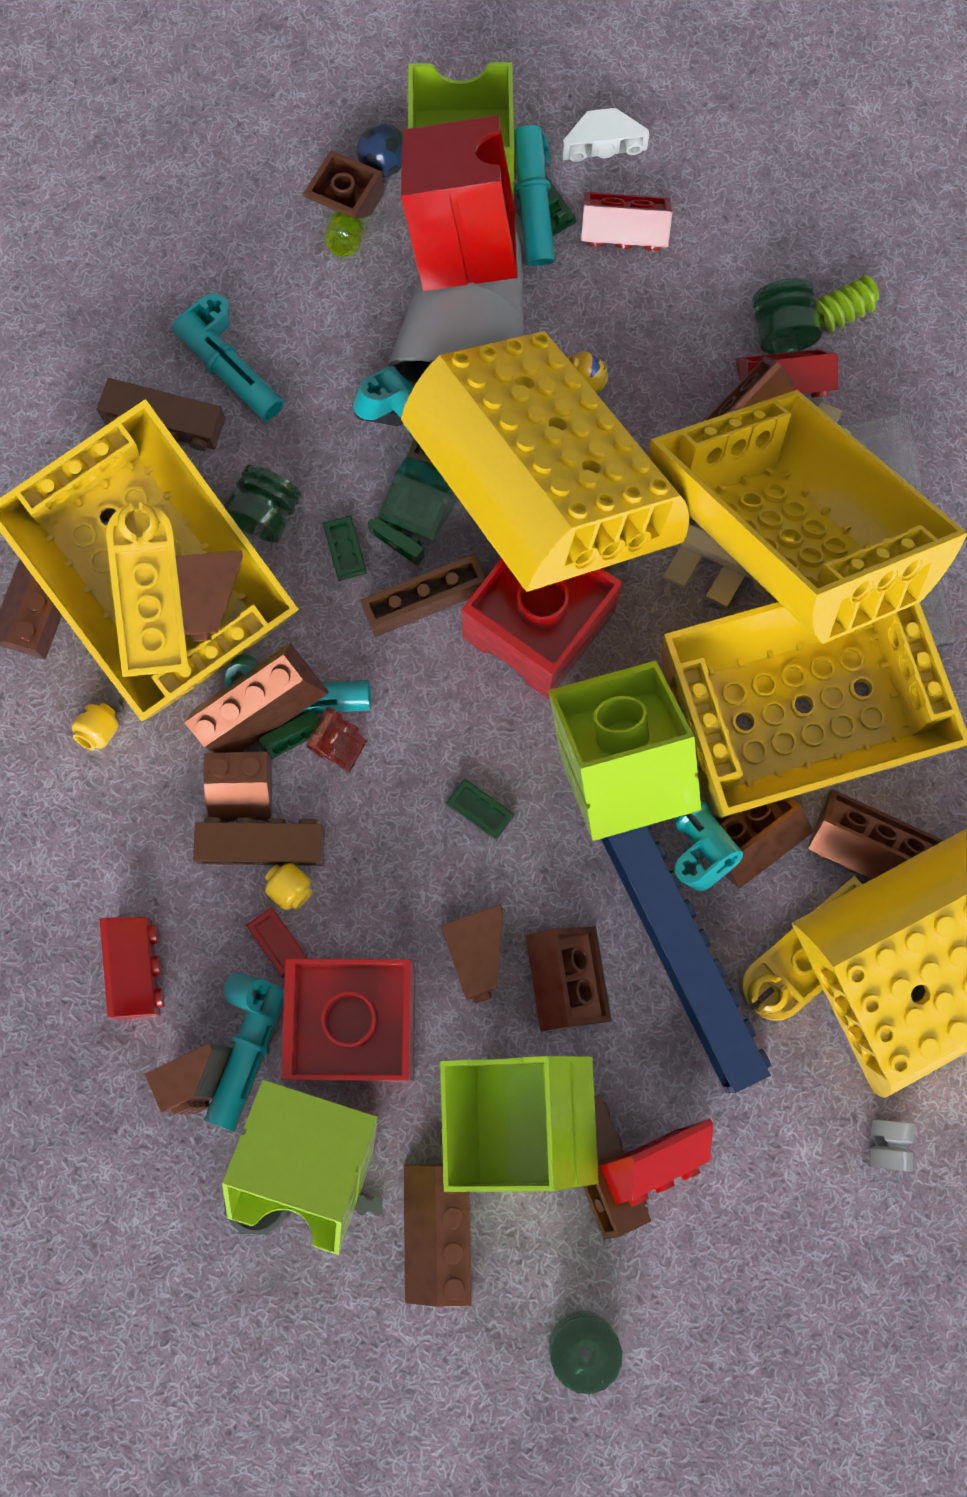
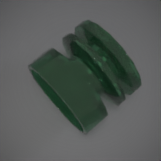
[752,278,822,354]
[224,464,302,543]
[548,1310,623,1394]

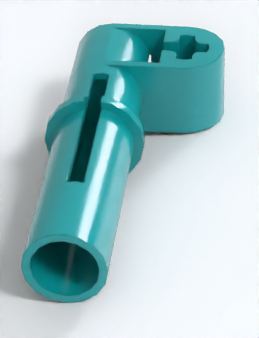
[514,125,555,266]
[172,293,285,422]
[353,366,413,433]
[225,654,372,719]
[674,802,743,891]
[204,972,284,1132]

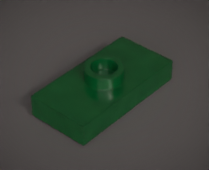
[322,515,368,581]
[259,709,325,759]
[446,778,515,841]

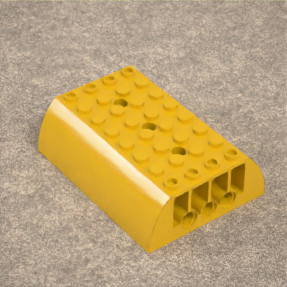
[401,331,689,592]
[649,390,967,644]
[0,399,299,722]
[662,602,967,817]
[791,828,967,1098]

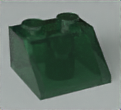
[378,456,458,540]

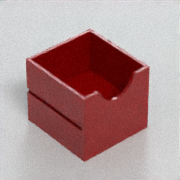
[401,115,518,291]
[461,558,622,699]
[281,959,415,1081]

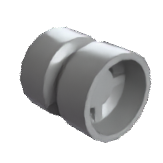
[869,1119,916,1172]

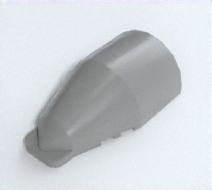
[387,214,524,367]

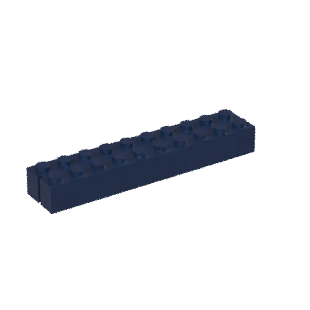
[601,825,771,1093]

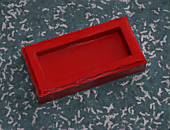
[246,907,308,978]

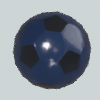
[357,123,403,177]

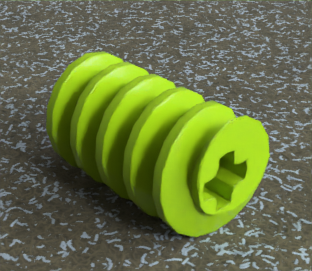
[812,275,879,334]

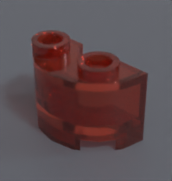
[306,707,367,773]

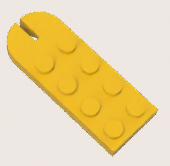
[106,502,189,677]
[741,875,863,1021]

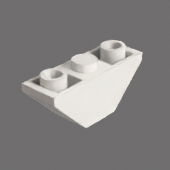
[562,108,649,162]

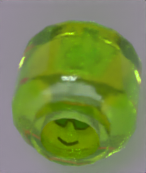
[324,212,364,257]

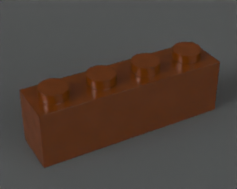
[96,378,226,451]
[360,553,485,637]
[193,817,325,866]
[583,1094,651,1240]

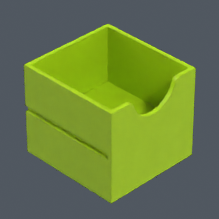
[408,62,514,201]
[548,660,701,841]
[440,1056,599,1192]
[222,1080,378,1255]

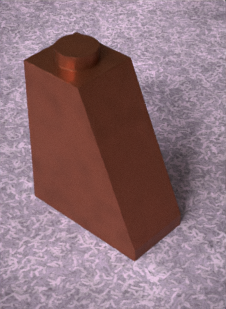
[176,550,243,642]
[440,904,503,1004]

